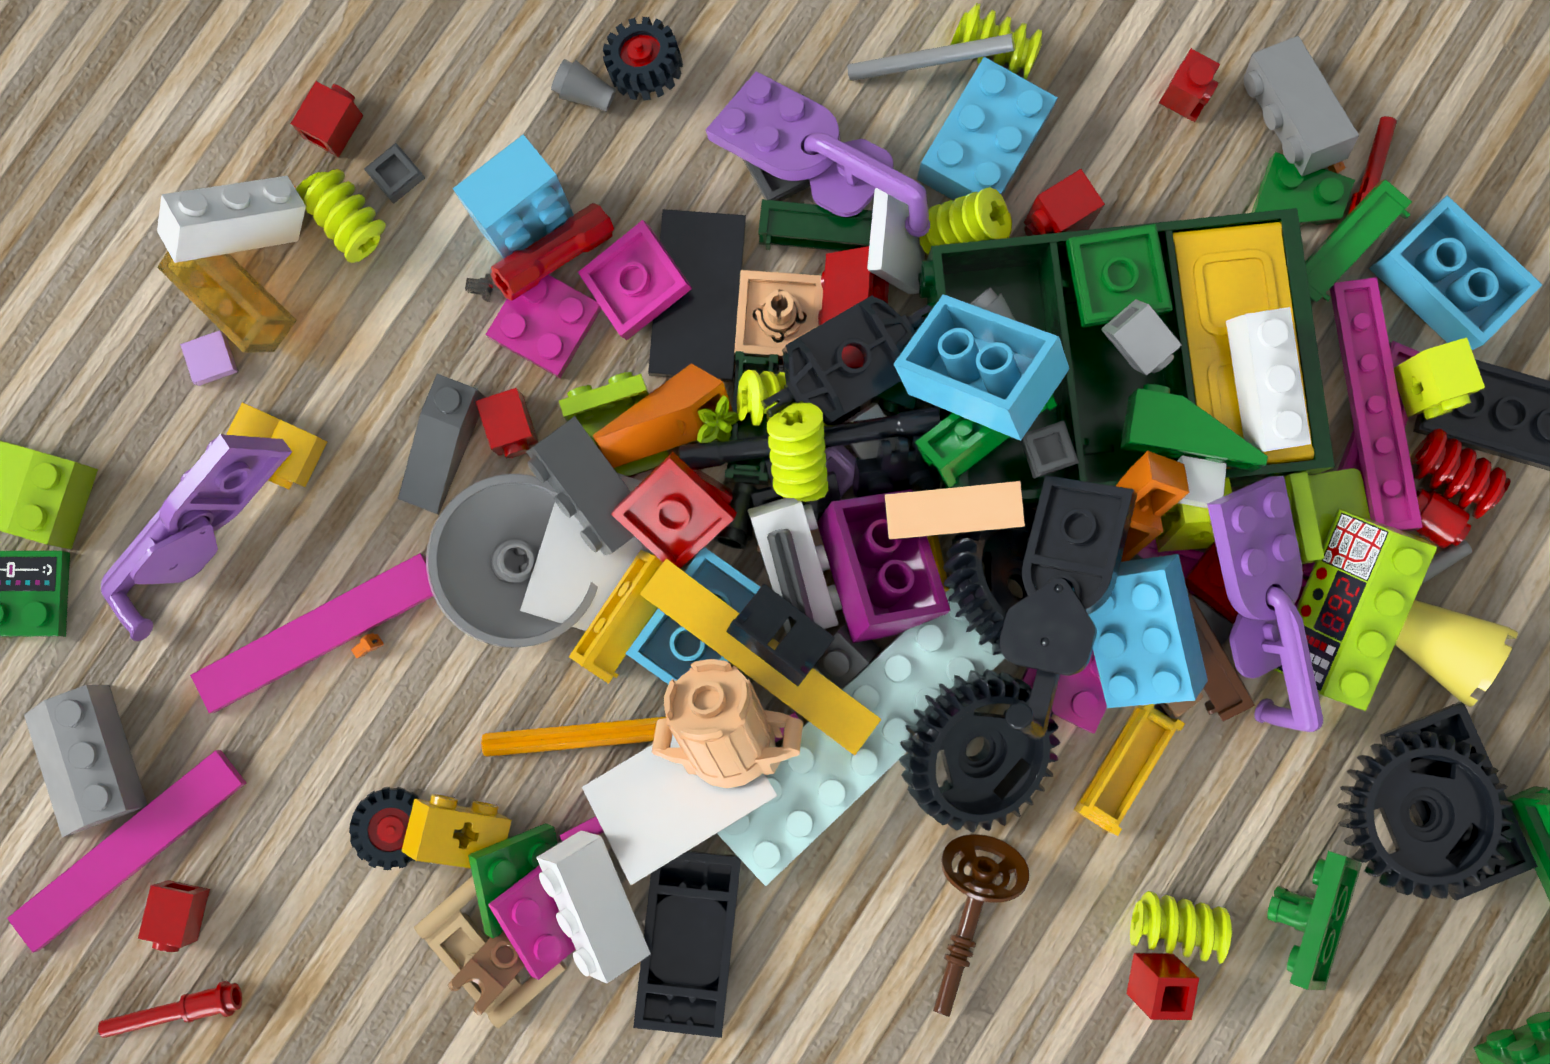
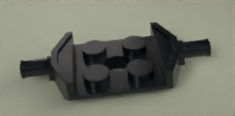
[761,296,932,425]

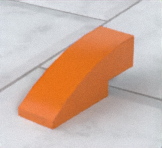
[1116,451,1190,562]

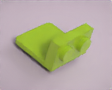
[559,372,669,477]
[1284,468,1371,564]

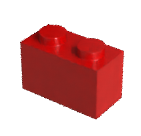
[1024,169,1105,236]

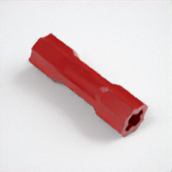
[490,203,615,301]

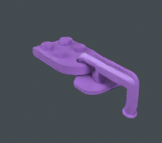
[706,71,930,237]
[101,434,292,641]
[1207,476,1323,732]

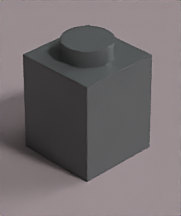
[814,623,881,689]

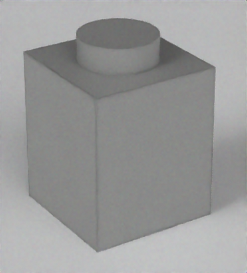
[1101,299,1182,375]

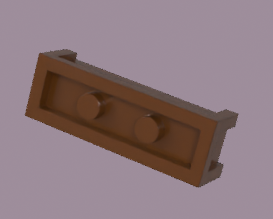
[1186,586,1255,722]

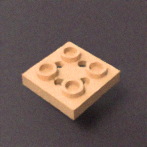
[734,270,823,360]

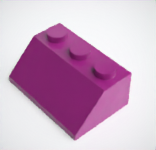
[817,489,951,643]

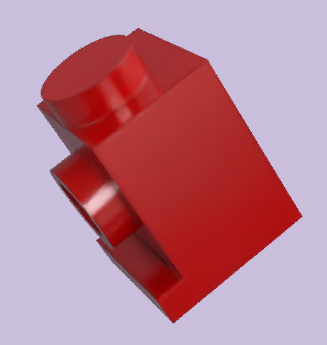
[1159,48,1220,123]

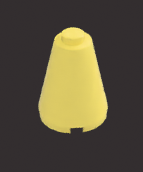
[1395,600,1518,707]

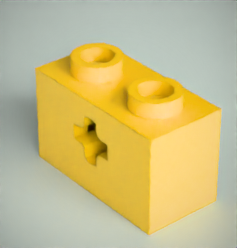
[402,794,512,868]

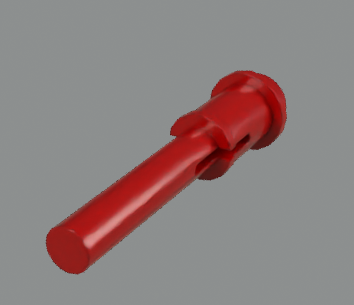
[1347,116,1397,216]
[98,980,242,1038]

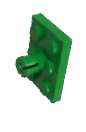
[1267,851,1362,990]

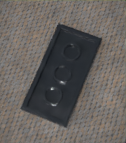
[648,209,746,382]
[1413,359,1550,471]

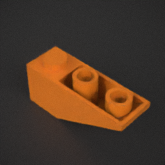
[593,363,733,468]

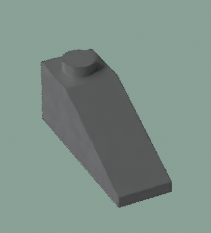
[398,374,486,515]

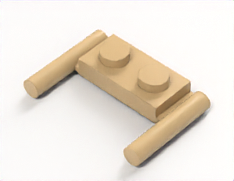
[414,876,567,1029]

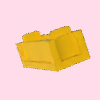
[569,550,663,684]
[1073,704,1185,836]

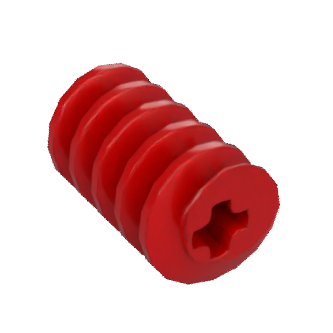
[1410,428,1511,519]

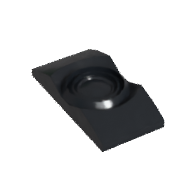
[1380,702,1538,900]
[633,851,741,1038]

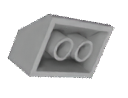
[24,685,147,837]

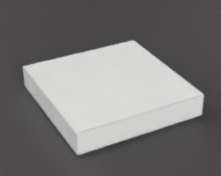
[867,188,925,294]

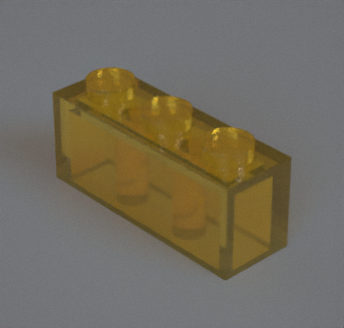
[157,251,297,353]

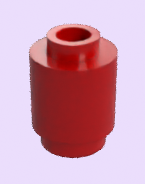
[1415,488,1471,548]

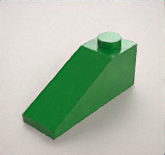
[1120,384,1268,472]

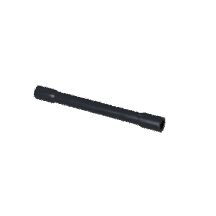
[679,406,941,470]

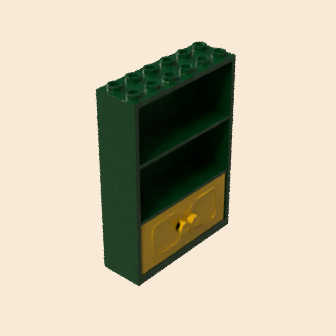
[918,208,1335,509]

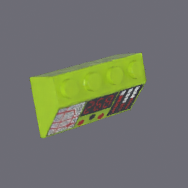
[1273,508,1437,711]

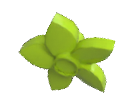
[697,395,739,443]

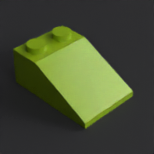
[0,441,98,549]

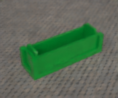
[1305,179,1412,303]
[915,394,1057,488]

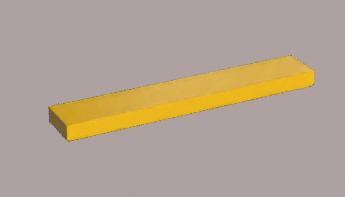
[640,559,881,756]

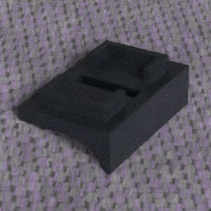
[726,584,835,687]

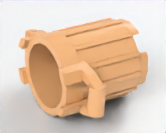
[652,659,803,788]

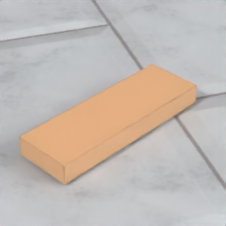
[885,481,1025,540]

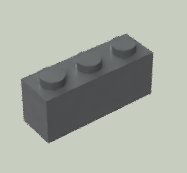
[526,416,634,555]

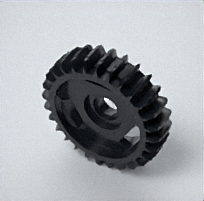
[943,509,1075,662]
[899,669,1060,833]
[1337,731,1514,899]

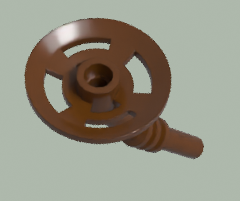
[933,834,1029,1017]

